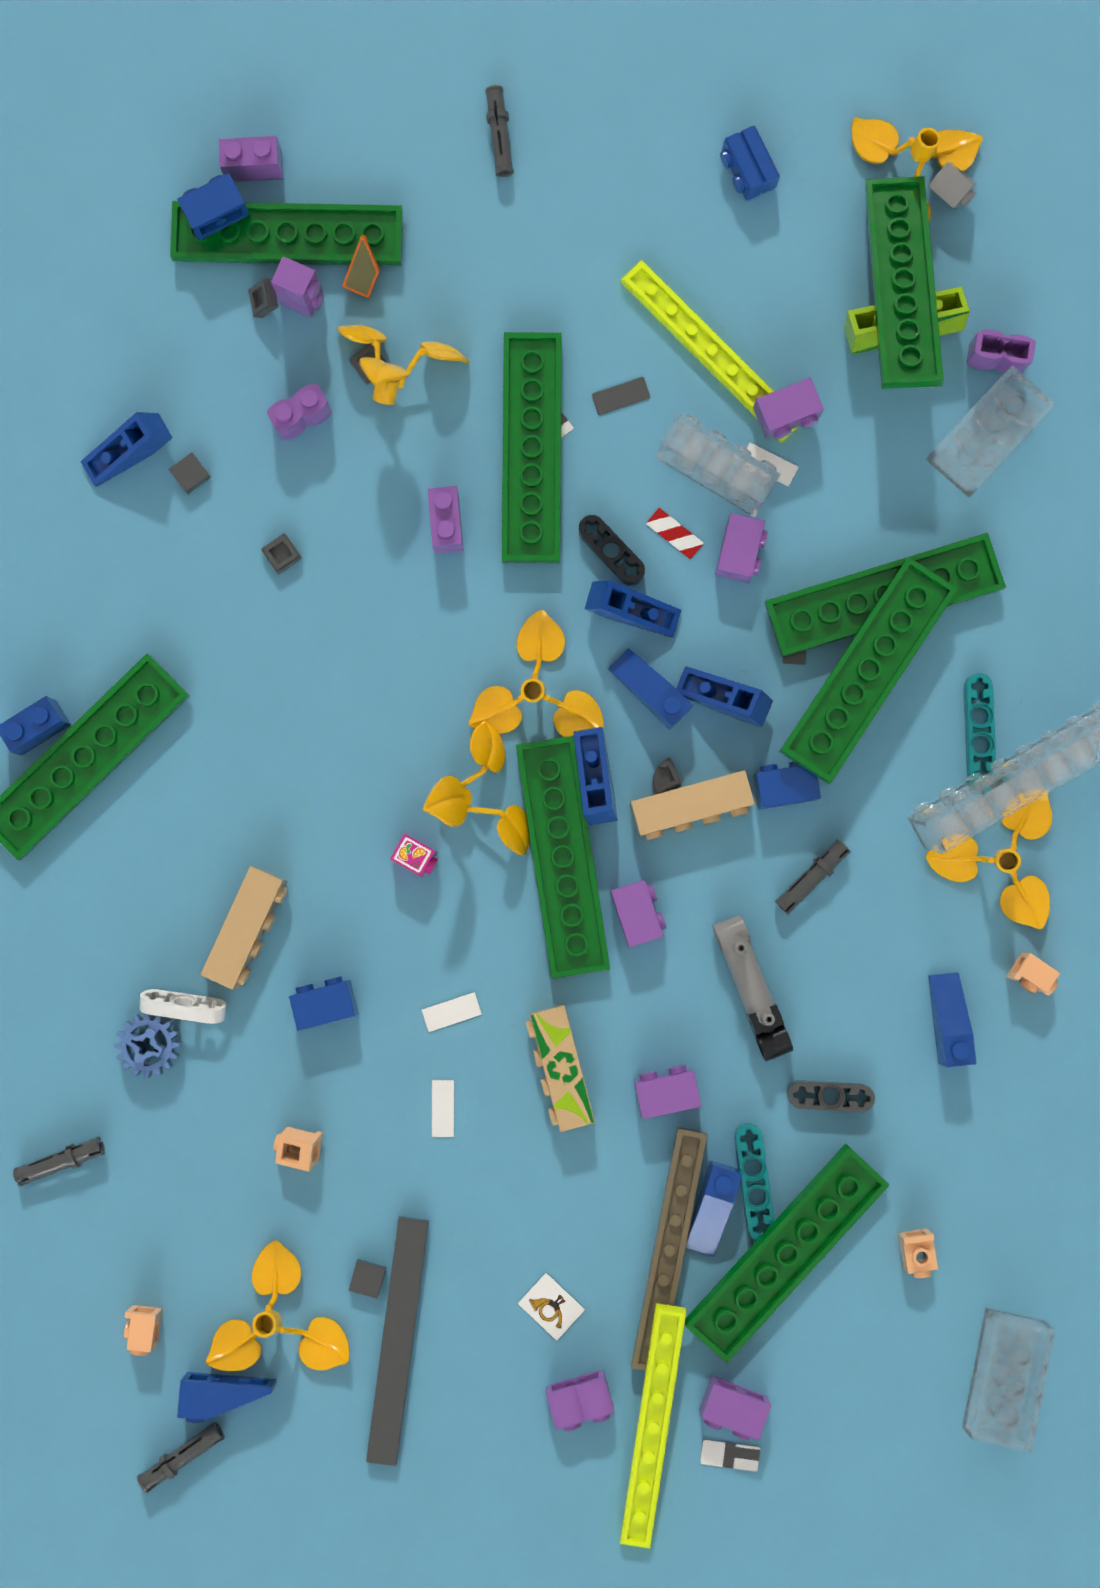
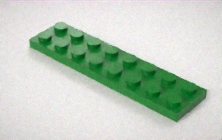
[865,176,944,389]
[170,201,403,266]
[502,332,562,563]
[764,533,1006,658]
[779,556,958,784]
[0,653,190,860]
[516,736,610,978]
[684,1143,889,1363]

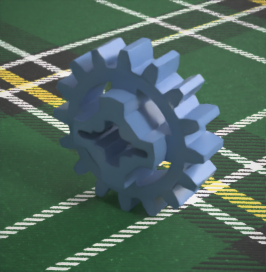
[114,1014,182,1078]

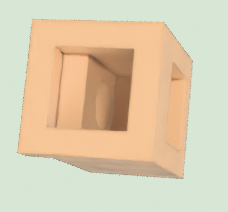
[1006,952,1060,996]
[273,1126,323,1172]
[898,1229,938,1278]
[124,1305,163,1356]

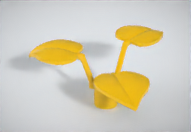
[851,117,983,222]
[337,325,469,405]
[469,610,604,737]
[423,721,530,855]
[926,789,1052,929]
[206,1240,350,1371]

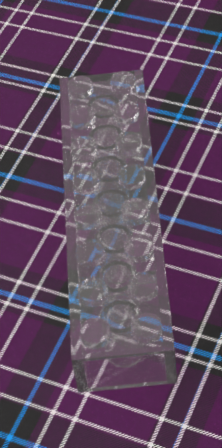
[907,701,1100,854]

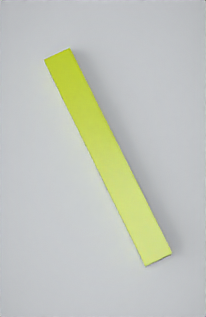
[621,260,799,443]
[620,1303,686,1549]

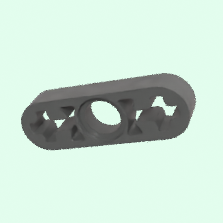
[787,1080,875,1112]

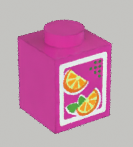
[390,833,439,877]

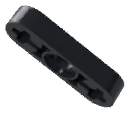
[579,515,645,585]

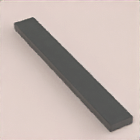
[366,1216,429,1466]

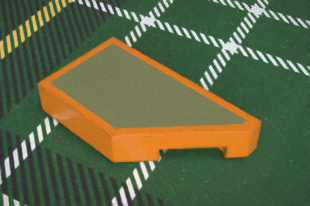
[342,234,380,299]

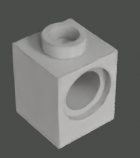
[928,162,977,209]

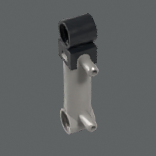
[712,915,794,1062]

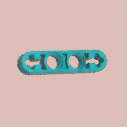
[963,673,997,788]
[734,1123,774,1240]

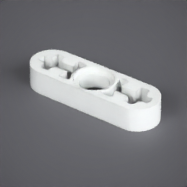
[139,989,226,1024]

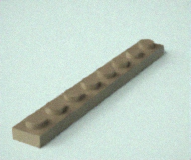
[631,1127,708,1371]

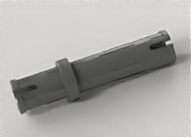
[485,85,514,177]
[775,839,851,915]
[13,1137,105,1187]
[137,1422,225,1493]

